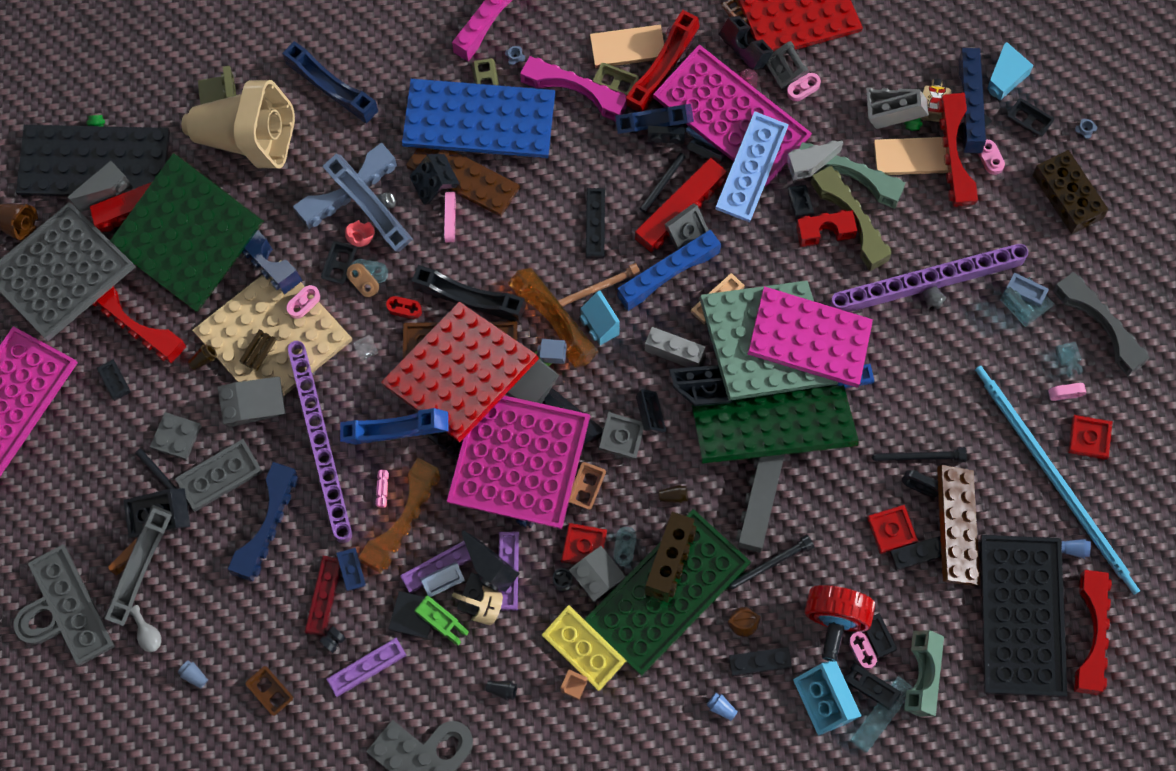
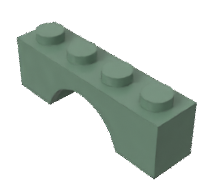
[904,630,944,716]

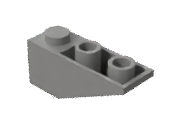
[787,141,843,181]

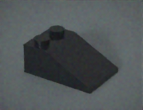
[123,488,191,538]
[461,530,520,592]

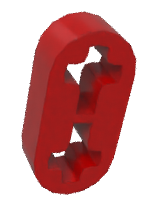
[386,296,422,319]

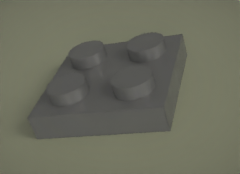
[664,203,709,250]
[150,412,201,461]
[598,412,644,460]

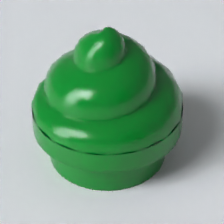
[87,115,105,126]
[904,118,923,131]

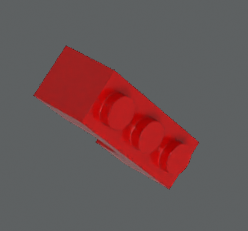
[796,210,857,247]

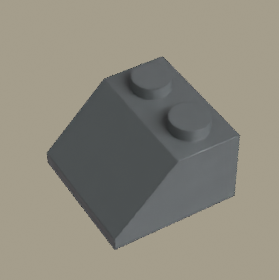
[569,546,626,602]

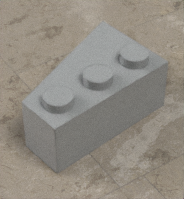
[866,88,929,129]

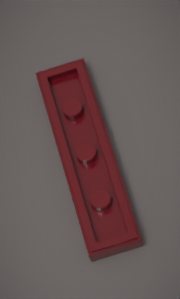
[305,556,341,636]

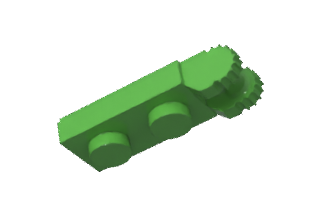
[414,595,469,646]

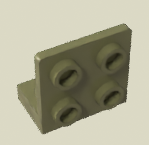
[198,66,236,104]

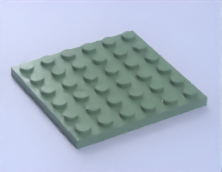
[699,281,838,400]

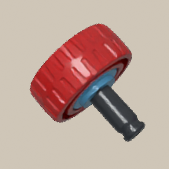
[805,585,875,662]

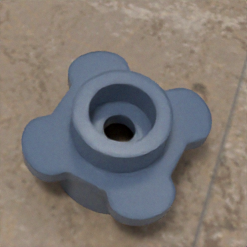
[505,46,525,65]
[1075,119,1097,139]

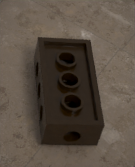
[1033,150,1109,234]
[645,512,697,603]

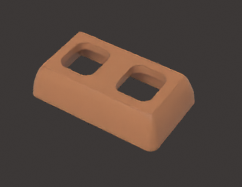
[569,462,606,510]

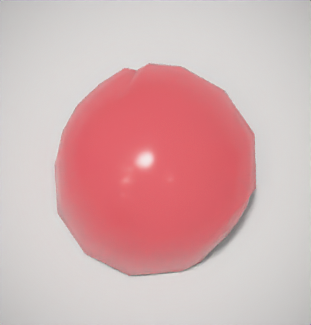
[345,220,375,247]

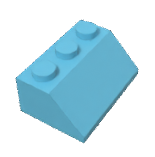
[793,661,861,736]

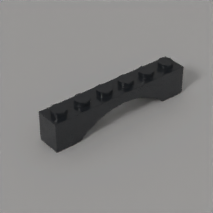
[411,265,526,323]

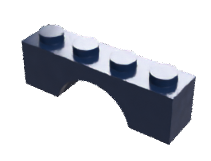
[615,104,694,134]
[241,230,302,295]

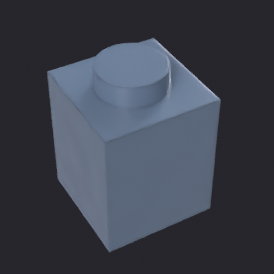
[537,339,567,364]

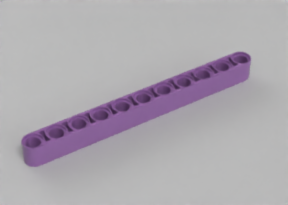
[830,244,1028,312]
[288,341,352,543]

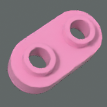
[787,73,821,101]
[978,140,1005,175]
[287,285,320,319]

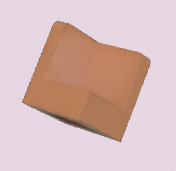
[560,670,588,700]

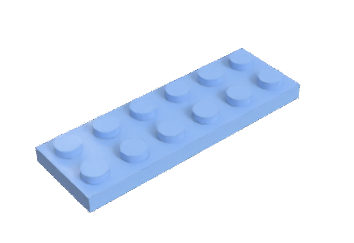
[715,111,789,223]

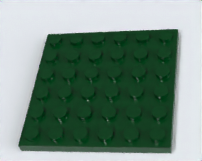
[109,153,264,312]

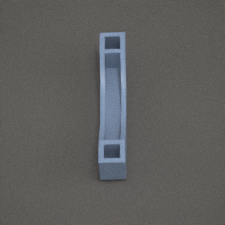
[293,143,397,229]
[323,154,413,252]

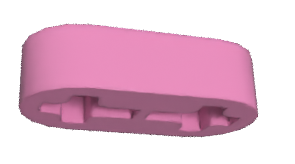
[1048,383,1086,401]
[849,632,877,670]

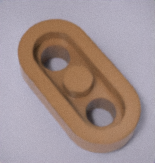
[347,263,379,297]

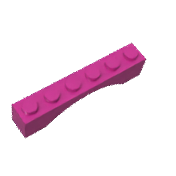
[452,0,513,62]
[520,56,628,122]

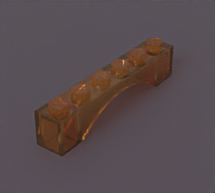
[508,268,599,368]
[358,458,440,573]

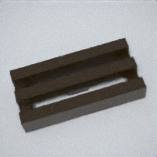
[239,329,276,371]

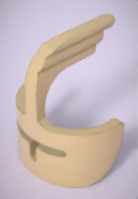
[452,586,503,625]

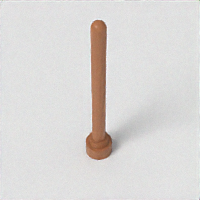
[556,263,641,308]

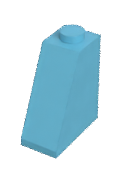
[987,42,1034,100]

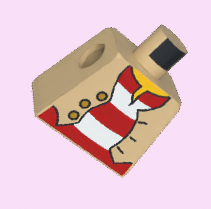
[921,79,951,122]

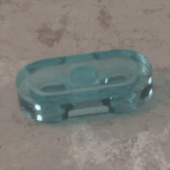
[352,259,389,283]
[614,526,636,566]

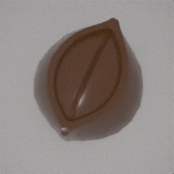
[727,607,761,637]

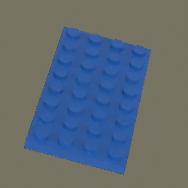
[402,79,555,158]

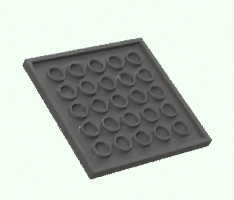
[0,202,135,341]

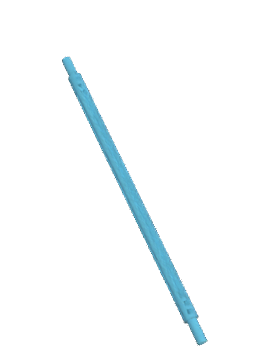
[975,366,1140,595]

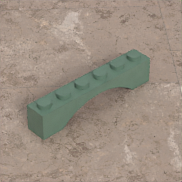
[799,142,906,209]

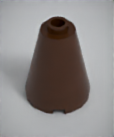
[0,204,38,241]

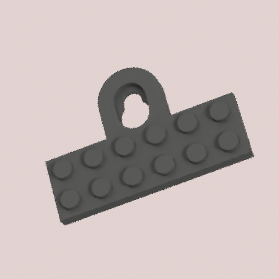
[14,544,115,666]
[366,720,473,771]

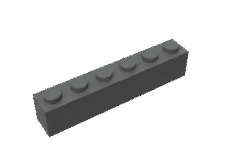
[736,454,785,553]

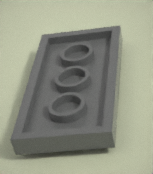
[175,439,263,512]

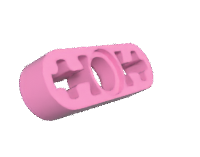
[444,192,456,243]

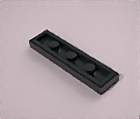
[586,188,605,259]

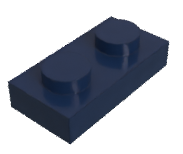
[336,547,366,592]

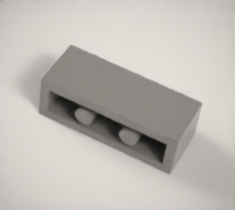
[645,327,706,368]

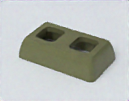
[471,58,499,86]
[593,63,639,96]

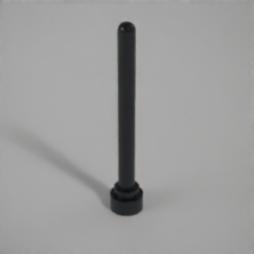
[872,447,967,463]
[729,534,815,589]

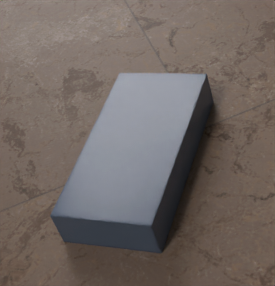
[1005,273,1049,307]
[420,562,465,597]

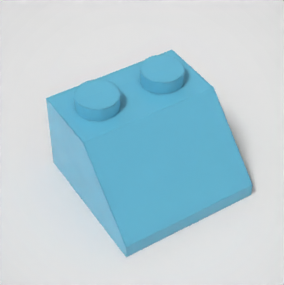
[579,290,620,345]

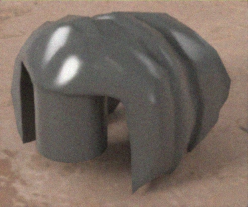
[377,192,396,208]
[922,286,946,309]

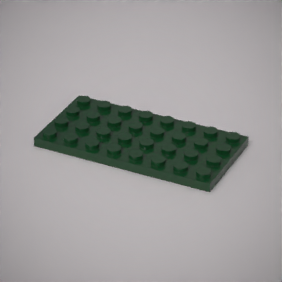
[692,385,859,464]
[584,509,751,677]

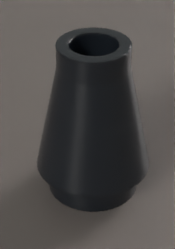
[486,680,517,701]

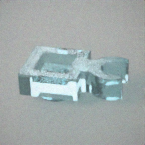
[1056,342,1083,377]

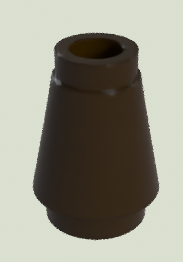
[188,344,217,370]
[659,484,688,504]

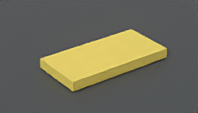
[542,605,626,691]

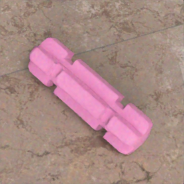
[376,470,389,508]

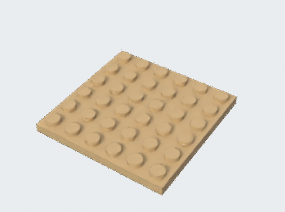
[193,260,353,396]

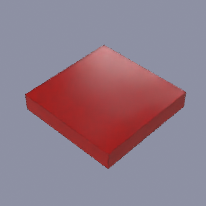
[1068,415,1113,460]
[867,505,918,554]
[561,523,607,565]

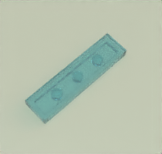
[850,676,913,754]

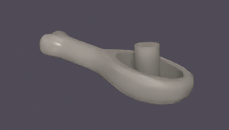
[129,605,161,652]

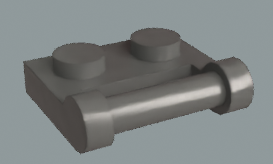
[766,41,809,90]

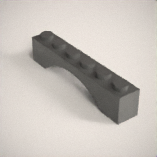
[1053,272,1150,377]
[104,505,172,626]

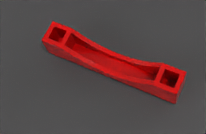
[626,10,700,112]
[937,93,978,207]
[92,286,186,363]
[1074,570,1112,695]

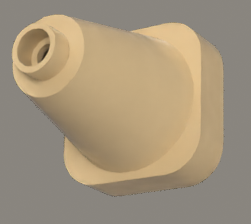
[182,80,295,168]

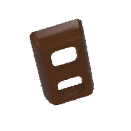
[245,666,293,716]

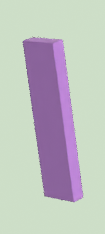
[498,532,519,610]
[400,541,471,594]
[326,638,407,697]

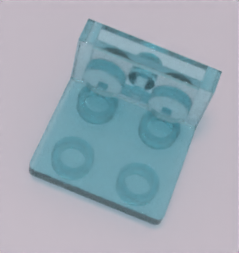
[1000,277,1054,327]

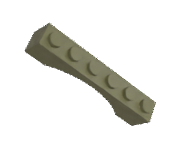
[811,166,891,271]

